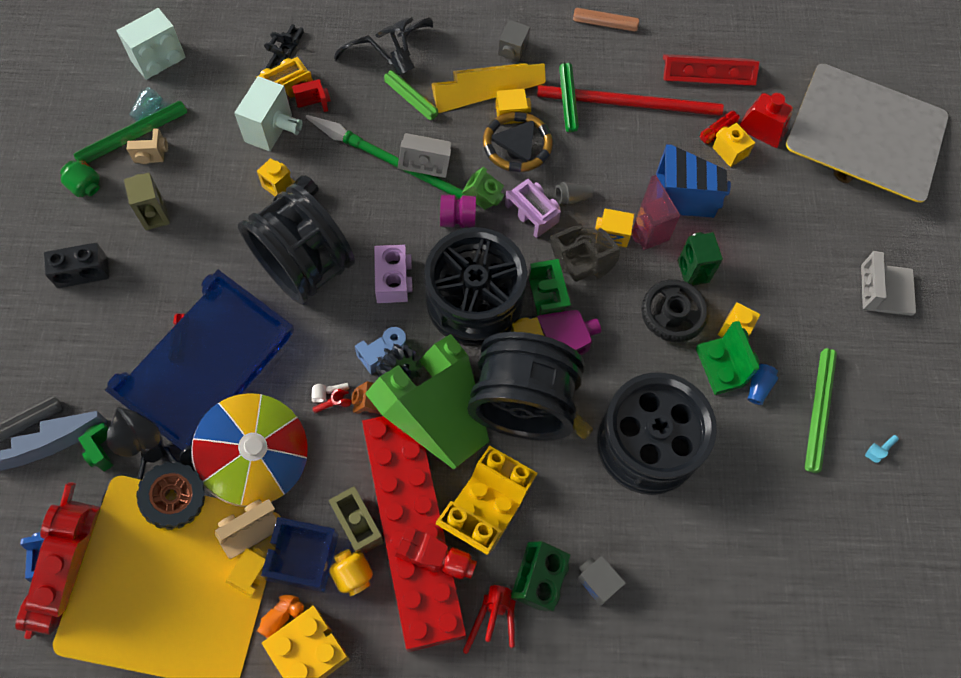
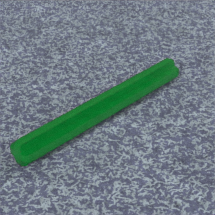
[73,101,187,163]

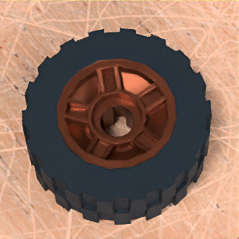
[136,462,205,530]

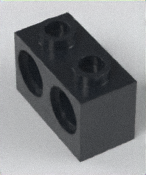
[44,242,110,289]

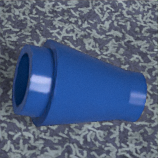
[747,364,779,405]

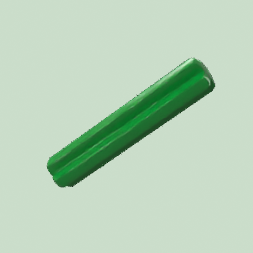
[559,63,579,132]

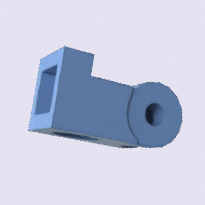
[355,327,406,375]

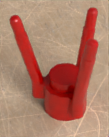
[463,585,516,654]

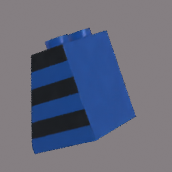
[656,144,731,218]

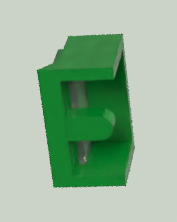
[528,259,571,316]

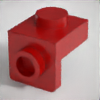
[292,79,331,112]

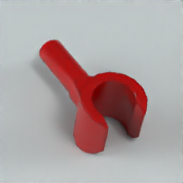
[312,389,352,414]

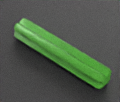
[384,70,438,120]

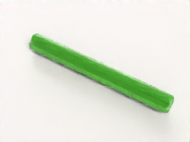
[805,348,837,473]

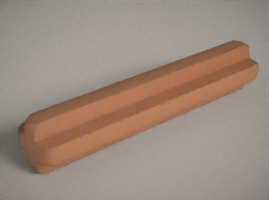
[573,8,639,32]

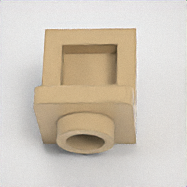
[127,129,168,164]

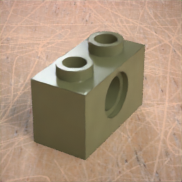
[124,172,170,231]
[329,486,384,554]

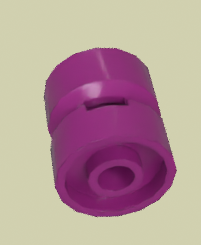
[440,194,476,228]

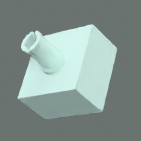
[234,76,302,152]

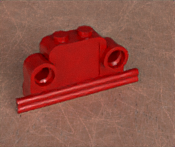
[15,482,101,639]

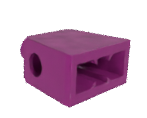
[537,310,601,355]

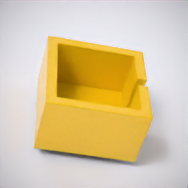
[262,605,350,678]

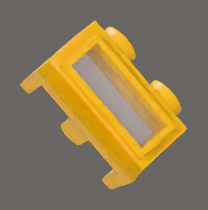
[256,57,312,98]

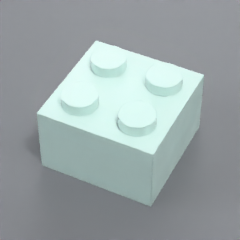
[116,8,186,80]

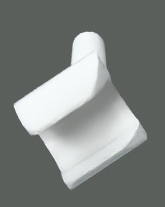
[312,383,349,403]

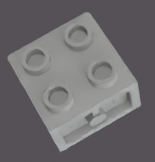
[397,133,451,178]
[861,251,916,316]

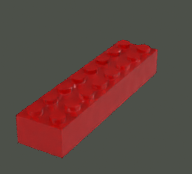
[362,416,466,652]

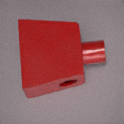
[739,93,793,149]

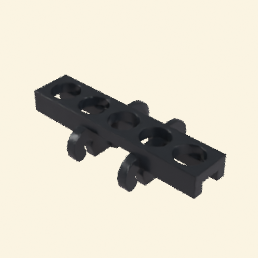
[264,24,304,69]

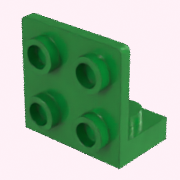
[696,321,759,395]

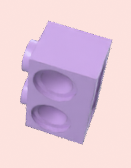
[374,245,412,303]

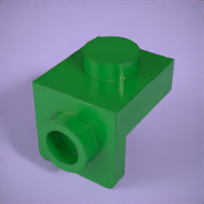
[78,423,114,472]

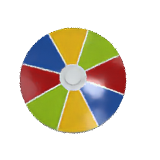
[192,393,308,507]

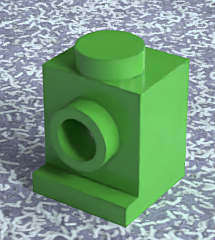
[462,166,504,210]

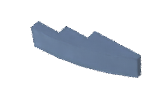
[0,411,107,471]

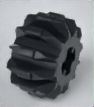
[375,344,423,382]

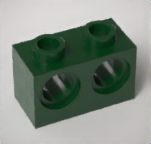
[677,232,723,286]
[511,541,571,611]

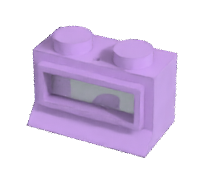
[505,179,561,238]

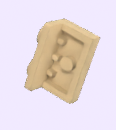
[215,499,281,559]

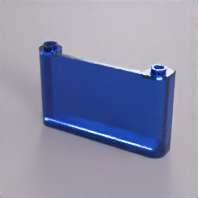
[105,269,294,451]

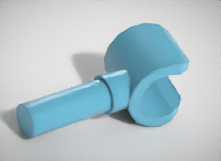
[865,435,899,463]

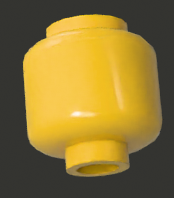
[329,549,373,596]

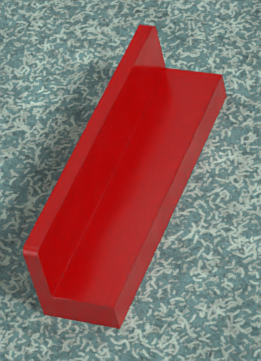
[663,54,760,85]

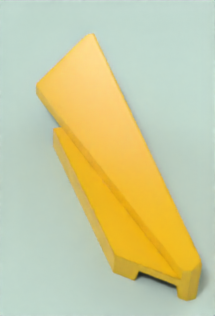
[432,63,546,113]

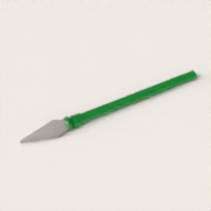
[306,115,464,199]

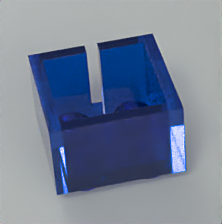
[261,517,339,593]

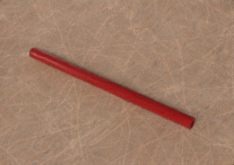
[537,85,724,116]

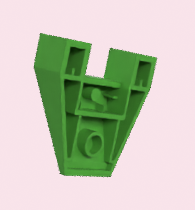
[365,334,489,469]

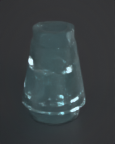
[128,87,163,122]

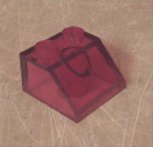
[632,175,680,251]

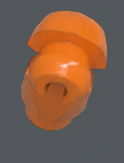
[257,595,304,638]

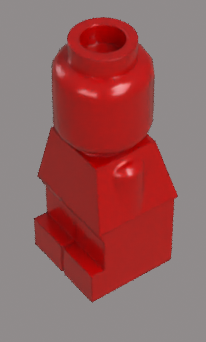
[395,525,477,579]

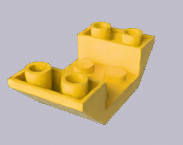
[436,445,538,555]

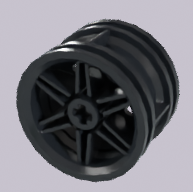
[424,227,528,346]

